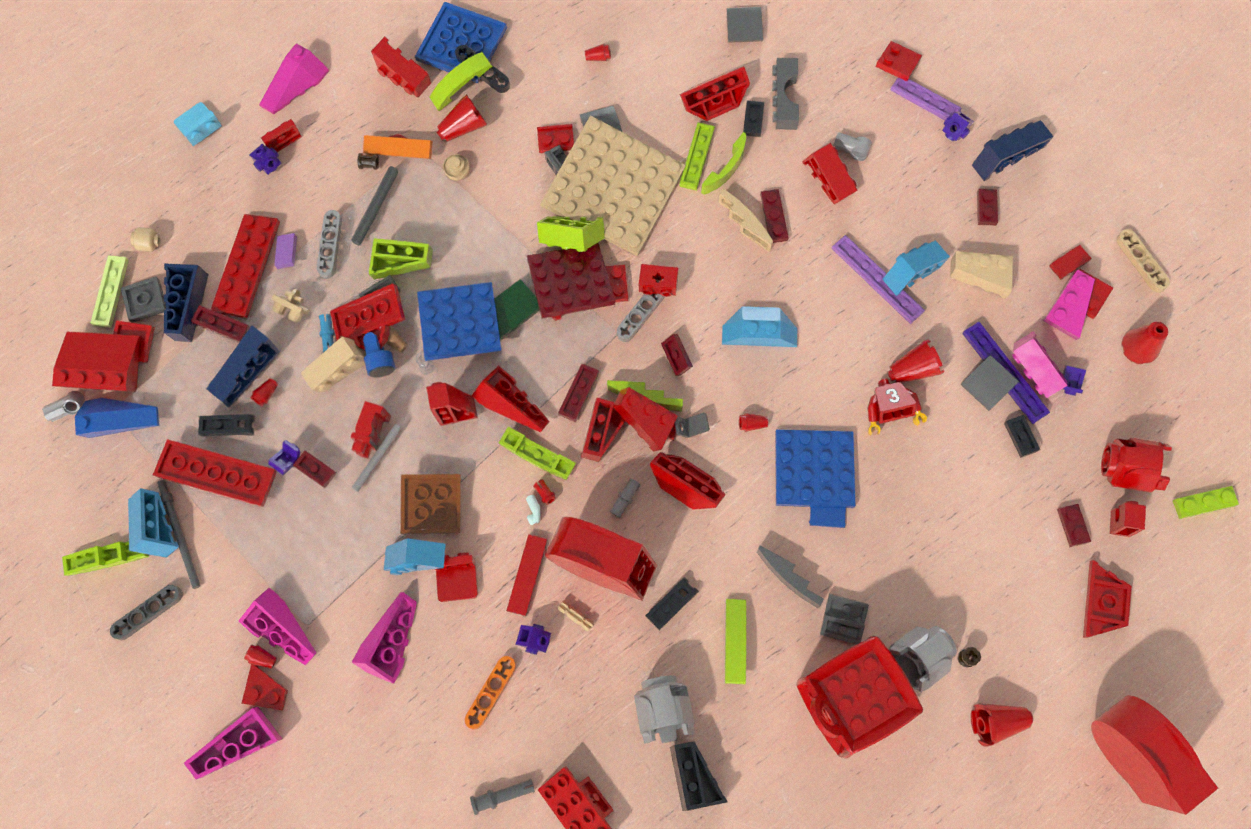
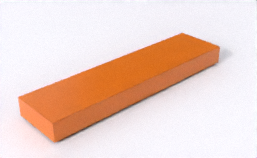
[363,135,433,159]

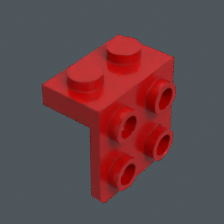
[435,552,478,602]

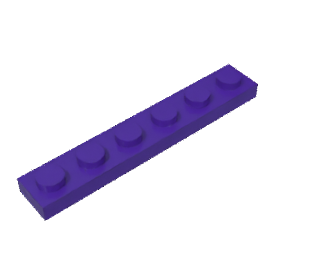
[962,322,1050,424]

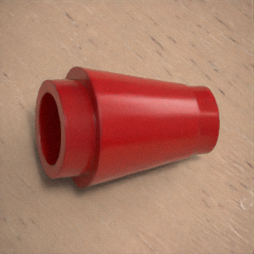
[585,44,611,61]
[250,378,278,407]
[739,413,768,432]
[244,645,277,669]

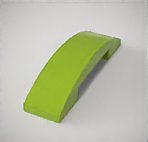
[429,52,492,111]
[701,132,746,195]
[499,426,576,480]

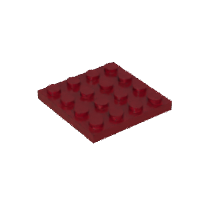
[527,242,615,319]

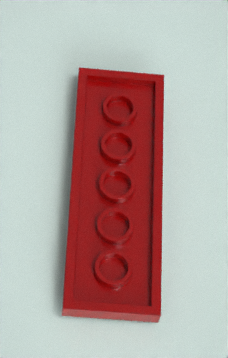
[211,214,280,318]
[153,439,277,507]

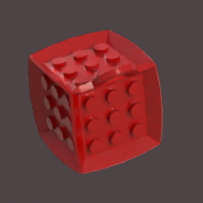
[796,636,923,759]

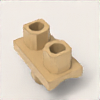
[271,289,310,322]

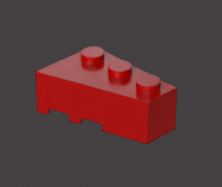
[581,398,625,462]

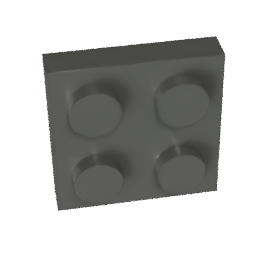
[121,277,166,323]

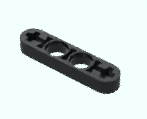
[455,45,510,93]

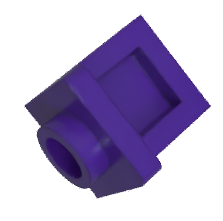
[1063,365,1086,396]
[268,440,300,475]

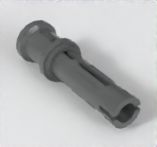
[470,779,535,815]

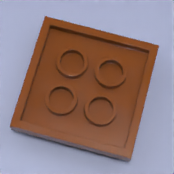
[400,474,461,534]

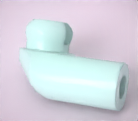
[526,495,541,525]

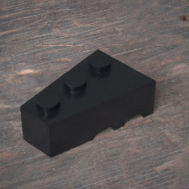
[670,741,728,811]

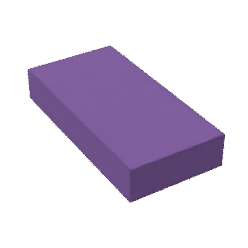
[274,233,297,269]

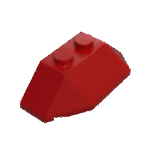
[680,66,750,121]
[650,452,726,510]

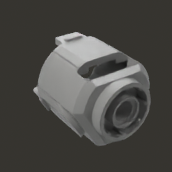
[889,626,957,692]
[634,675,695,744]

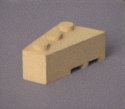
[950,251,1013,299]
[301,337,366,393]

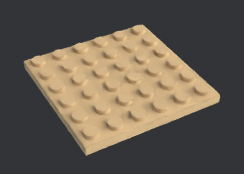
[540,115,686,256]

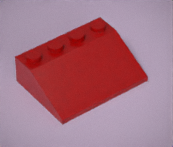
[52,331,141,392]

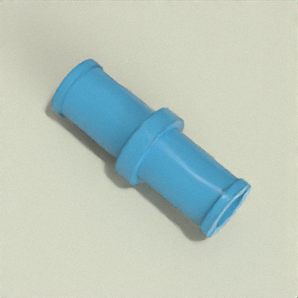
[319,314,335,353]

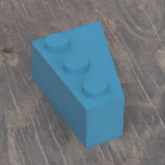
[882,240,950,296]
[128,488,179,558]
[384,538,446,575]

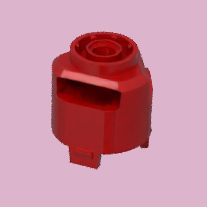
[1101,438,1172,493]

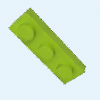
[1173,486,1239,519]

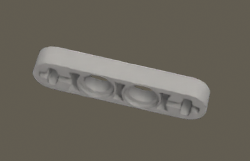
[317,210,342,279]
[617,281,665,342]

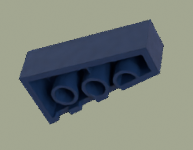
[972,120,1054,181]
[164,263,209,342]
[206,325,280,408]

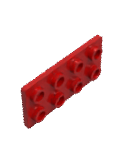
[538,766,614,829]

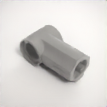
[833,132,872,161]
[42,391,84,422]

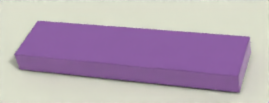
[890,78,962,120]

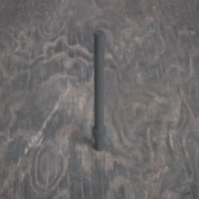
[157,480,201,589]

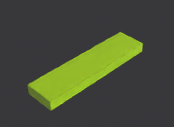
[679,122,715,191]

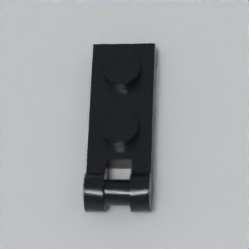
[198,414,255,436]
[645,577,699,631]

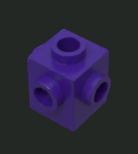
[942,111,974,141]
[249,144,282,175]
[515,624,551,655]

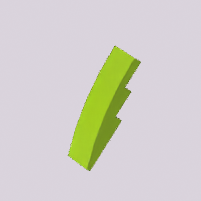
[607,380,683,412]
[62,541,149,576]
[725,599,746,684]

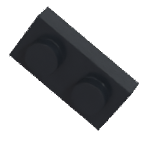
[743,100,764,137]
[1004,415,1041,458]

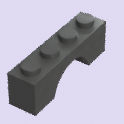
[772,58,799,130]

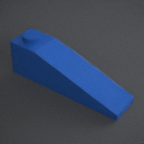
[75,398,159,438]

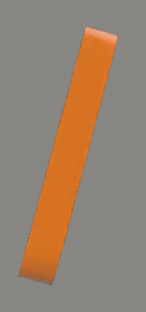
[465,656,516,730]

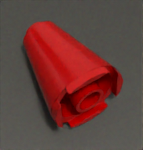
[436,95,487,141]
[1121,322,1168,364]
[887,339,944,383]
[971,703,1033,747]

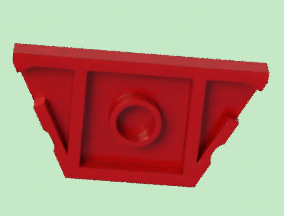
[1083,560,1132,638]

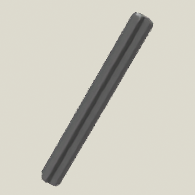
[351,166,398,246]

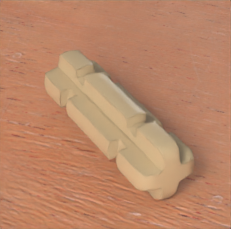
[558,601,594,631]

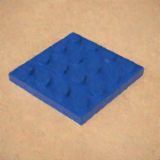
[415,1,507,83]
[417,282,501,361]
[775,429,856,508]

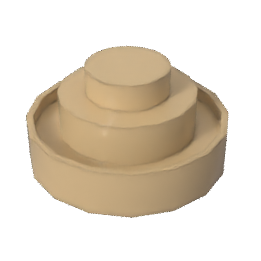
[443,154,470,180]

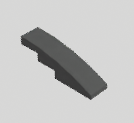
[757,545,824,608]

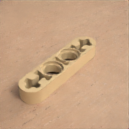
[1117,229,1170,293]

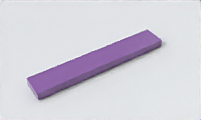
[832,235,925,324]

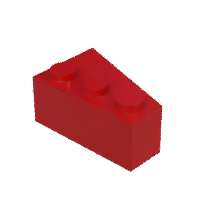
[371,36,431,98]
[802,143,858,204]
[426,382,478,426]
[613,387,678,452]

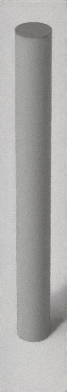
[352,424,401,492]

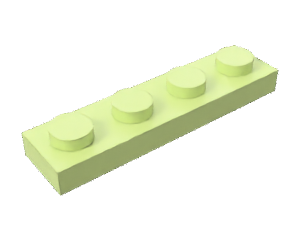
[91,256,129,328]

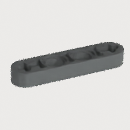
[110,585,183,640]

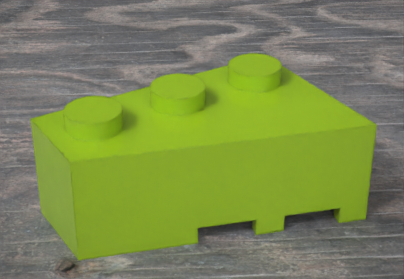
[537,216,605,252]
[369,238,433,280]

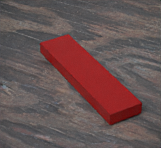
[506,534,548,617]

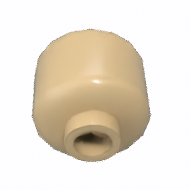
[130,227,161,252]

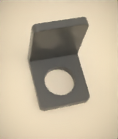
[675,412,710,438]

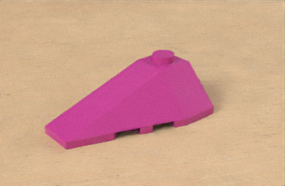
[259,43,329,114]
[238,588,316,665]
[352,592,417,683]

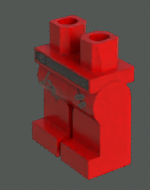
[350,401,391,459]

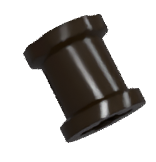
[357,153,379,170]
[958,647,981,668]

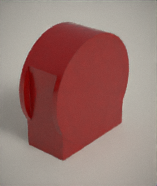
[545,517,658,601]
[1091,695,1219,815]

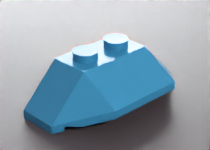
[722,306,797,347]

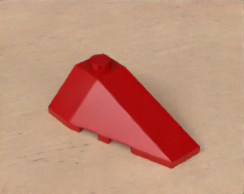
[471,365,550,433]

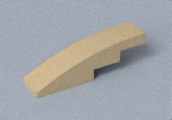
[718,189,773,252]

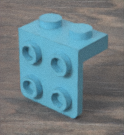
[174,102,222,146]

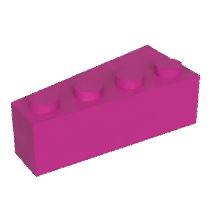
[184,707,283,780]

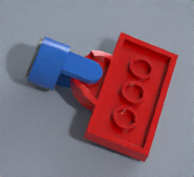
[330,283,406,378]

